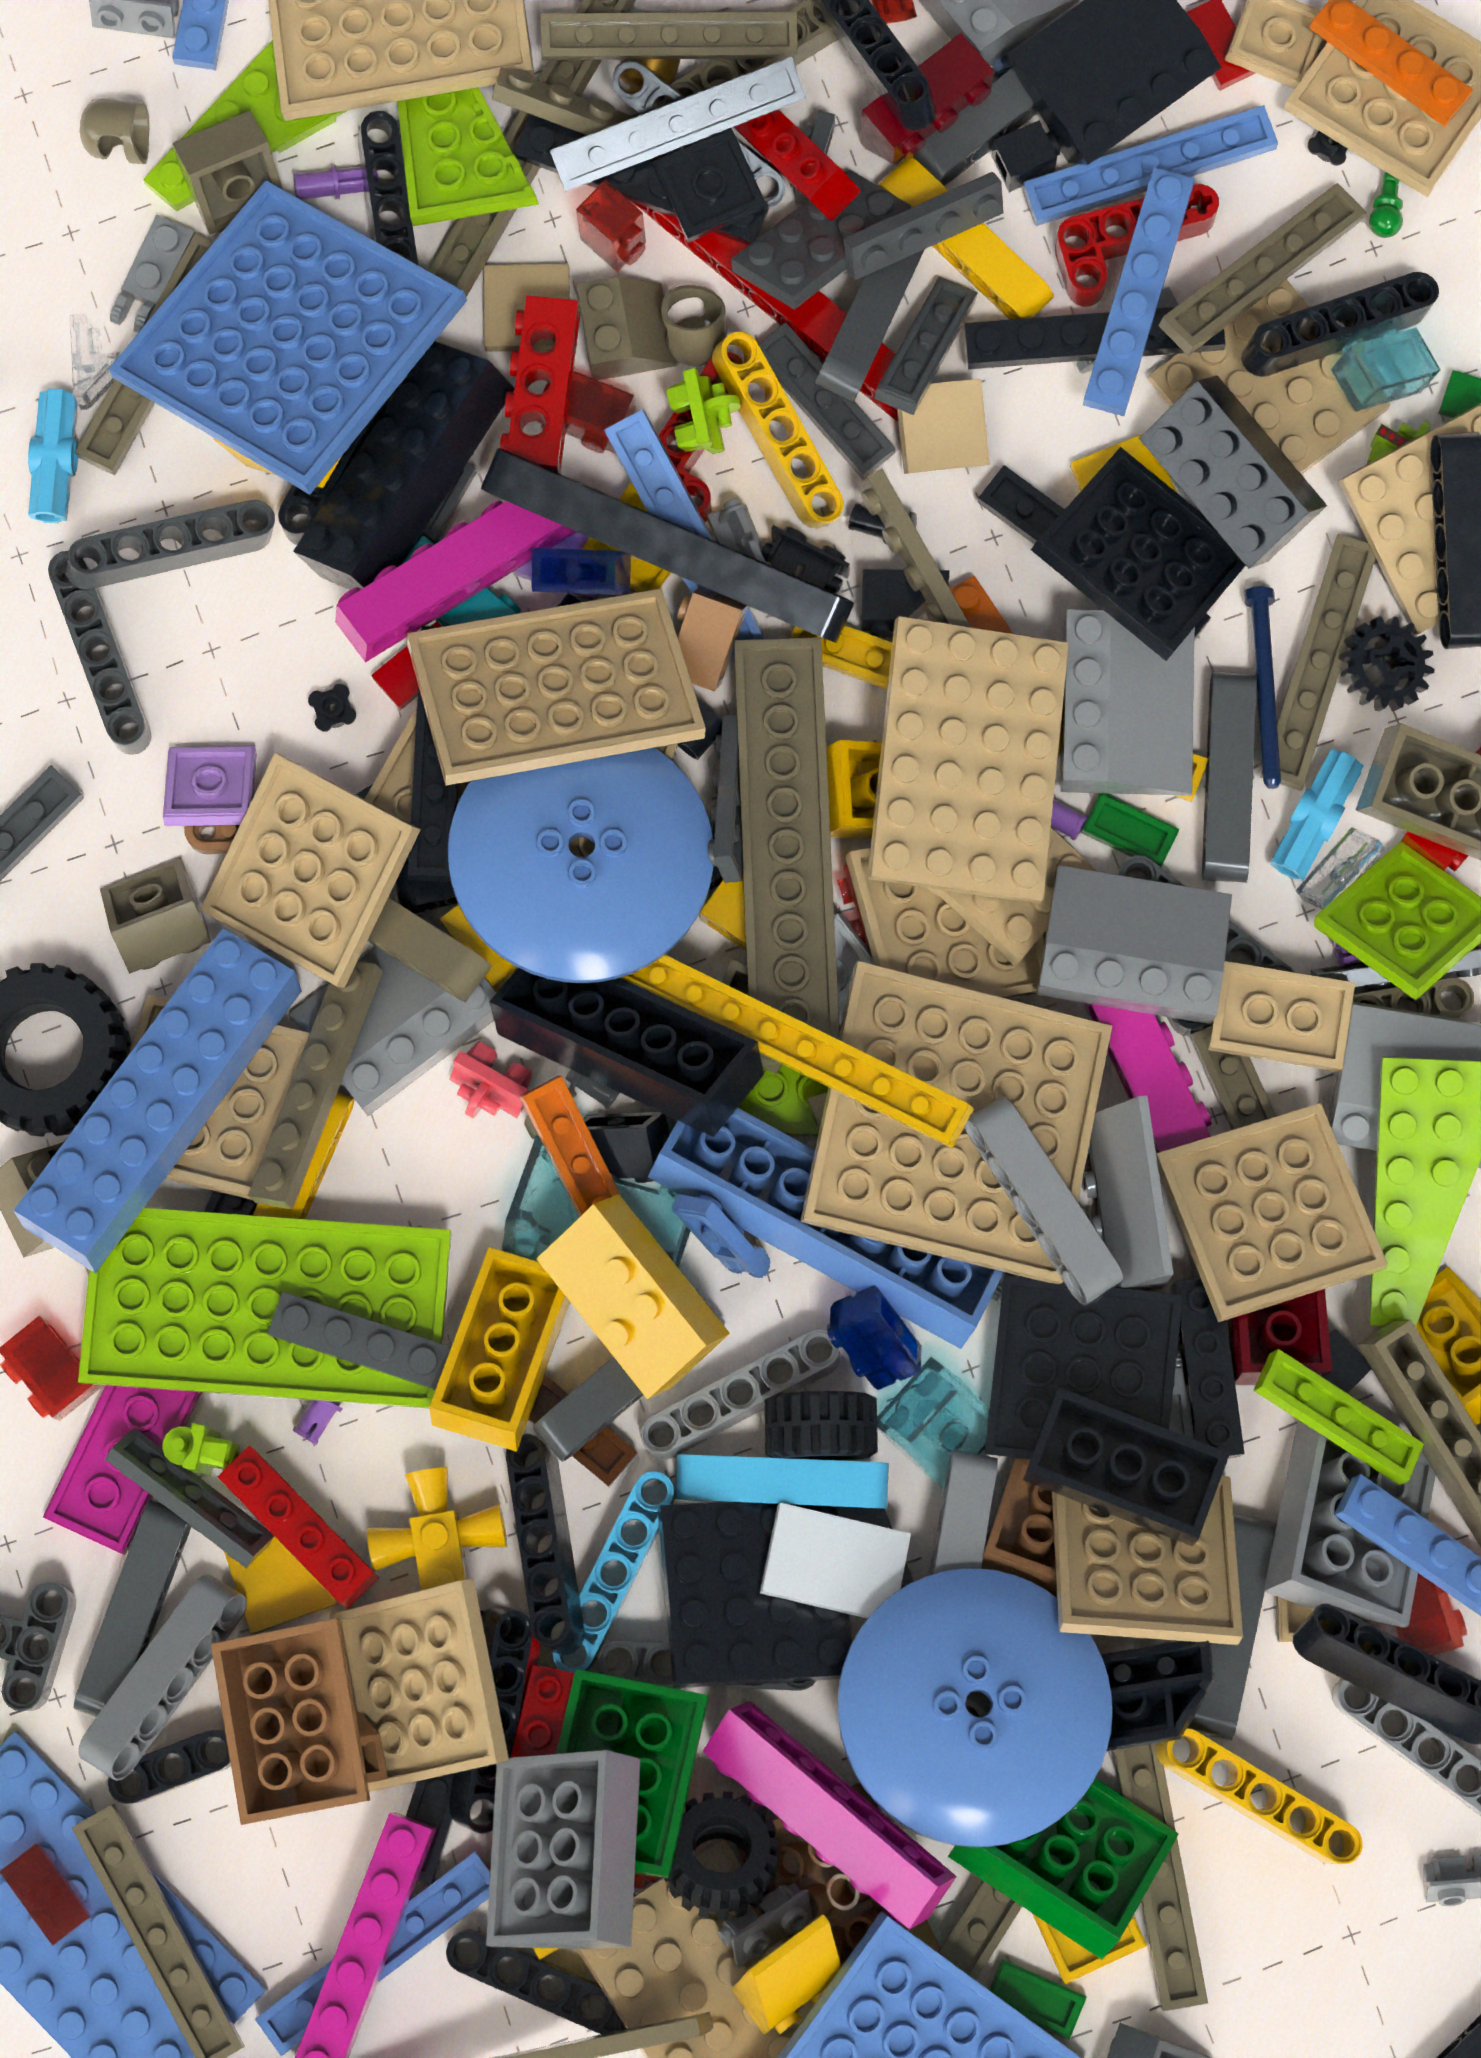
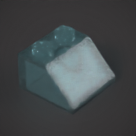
[877,1357,989,1491]

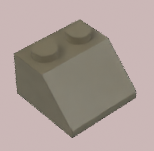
[172,111,283,235]
[576,276,677,381]
[100,857,211,974]

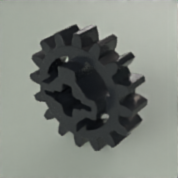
[1339,616,1435,712]

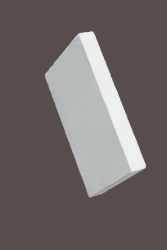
[760,1503,911,1619]

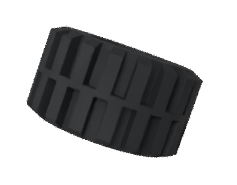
[764,1391,878,1461]
[664,1791,779,1920]

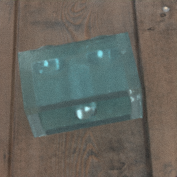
[1331,327,1441,412]

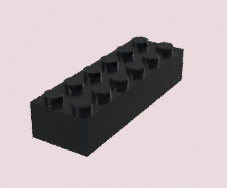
[293,341,515,590]
[489,968,764,1137]

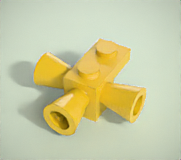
[367,1467,508,1591]

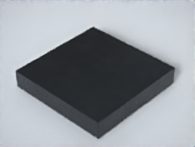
[653,128,767,243]

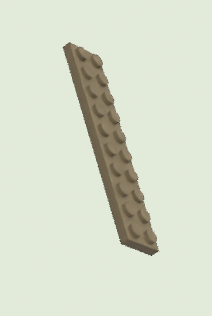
[734,638,840,1065]

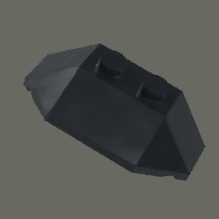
[1101,1641,1215,1751]

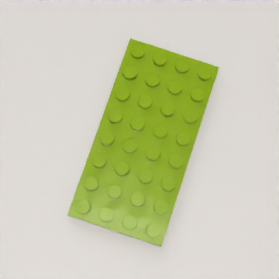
[78,1208,452,1409]

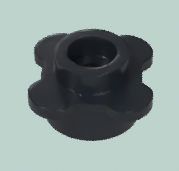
[1307,131,1348,166]
[308,684,357,732]

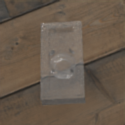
[1295,827,1385,909]

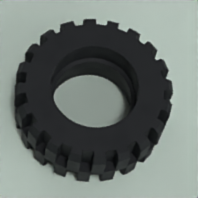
[0,963,131,1137]

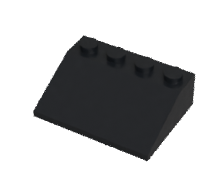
[1006,0,1222,165]

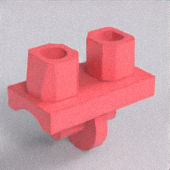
[449,1041,532,1118]

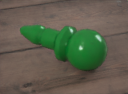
[1369,172,1403,238]

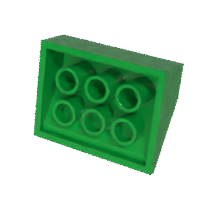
[556,1669,709,1878]
[947,1778,1179,1960]

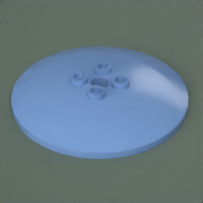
[448,748,713,983]
[837,1568,1112,1847]

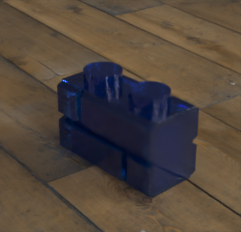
[531,548,631,595]
[827,1285,922,1390]

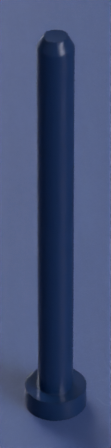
[1244,586,1281,789]

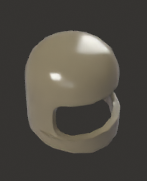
[79,98,150,165]
[661,285,727,367]

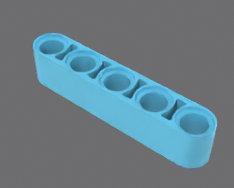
[675,1454,889,1509]
[552,1471,675,1673]

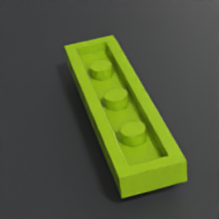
[1253,1349,1424,1485]

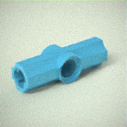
[28,389,78,524]
[1270,749,1364,882]

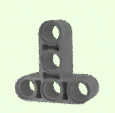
[0,1582,76,1711]

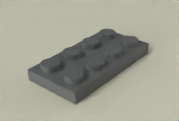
[731,169,911,310]

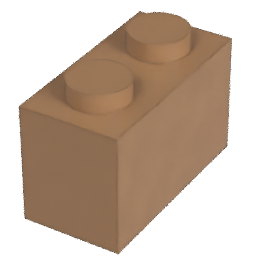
[677,586,748,692]

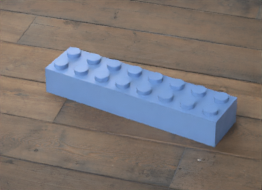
[13,928,302,1273]
[648,1108,1004,1349]

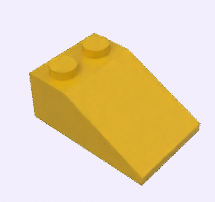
[826,740,882,839]
[1382,1267,1481,1426]
[731,1914,841,2035]

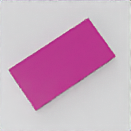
[43,1385,202,1555]

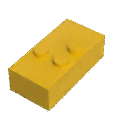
[537,1194,730,1400]
[429,1247,570,1452]

